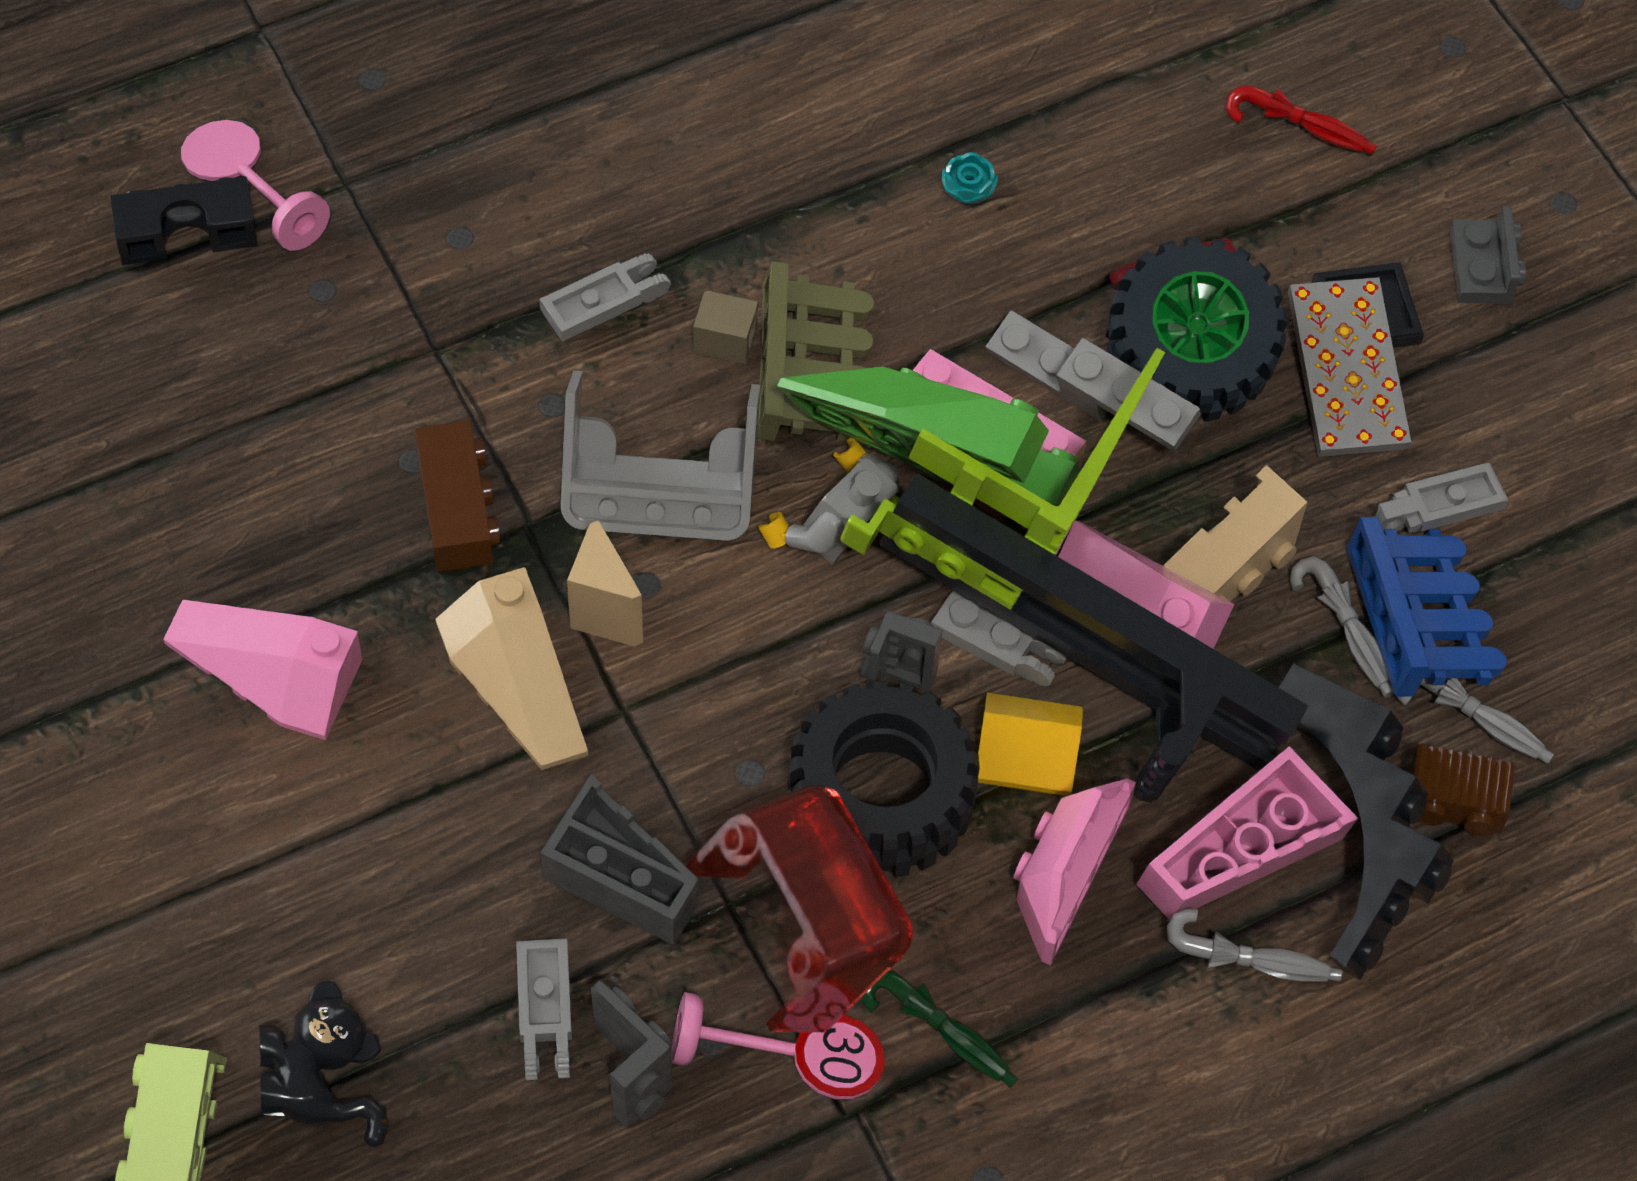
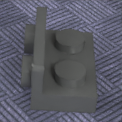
[1449,206,1526,304]

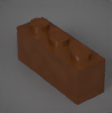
[414,420,500,572]

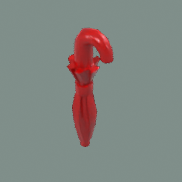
[1225,85,1377,155]

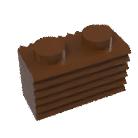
[1409,743,1515,836]

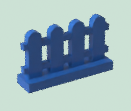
[1346,517,1507,697]

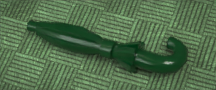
[860,969,1018,1088]

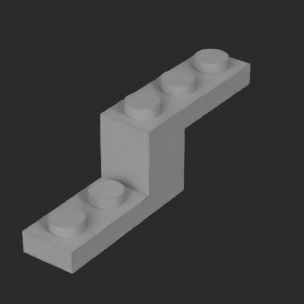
[985,310,1201,452]

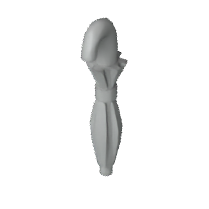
[1290,556,1394,698]
[1397,678,1555,764]
[1167,909,1342,982]

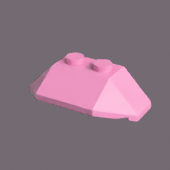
[1013,779,1136,966]

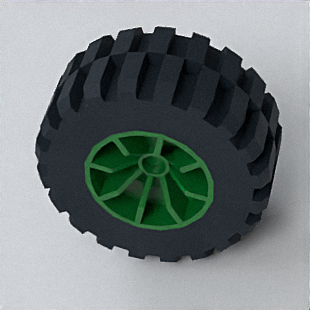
[1105,237,1288,422]

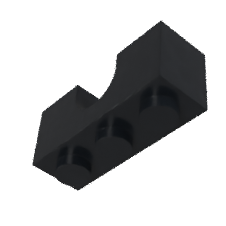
[110,176,258,266]

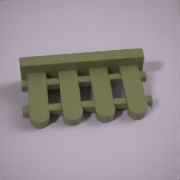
[757,261,874,441]

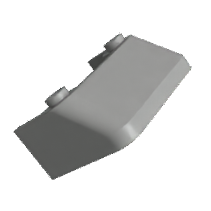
[561,371,761,541]

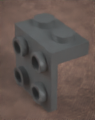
[591,981,672,1129]

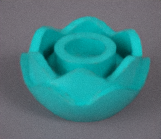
[942,152,998,204]

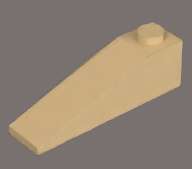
[435,567,588,770]

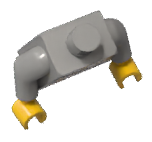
[758,438,900,565]

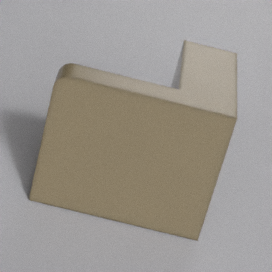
[693,291,758,364]

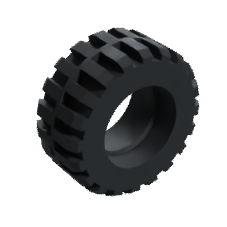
[788,681,980,878]

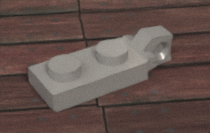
[1374,463,1509,533]

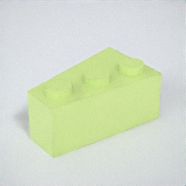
[115,1043,227,1181]

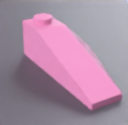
[1058,521,1235,649]
[163,600,363,740]

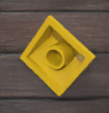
[978,692,1083,796]

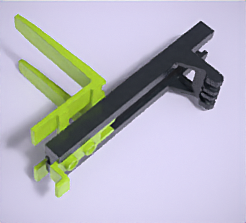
[840,348,1309,803]

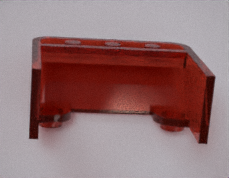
[686,786,913,1033]

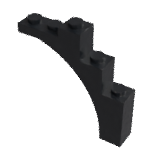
[1278,663,1454,980]

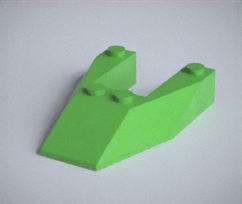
[777,367,1081,506]

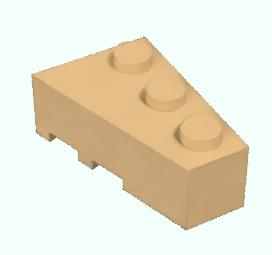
[1163,465,1308,602]

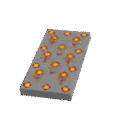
[1288,277,1411,457]

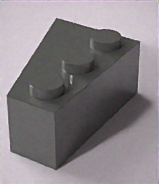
[540,774,698,945]

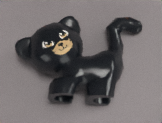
[259,980,388,1148]

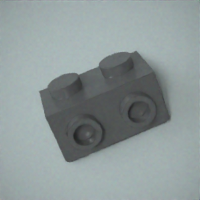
[861,610,942,692]

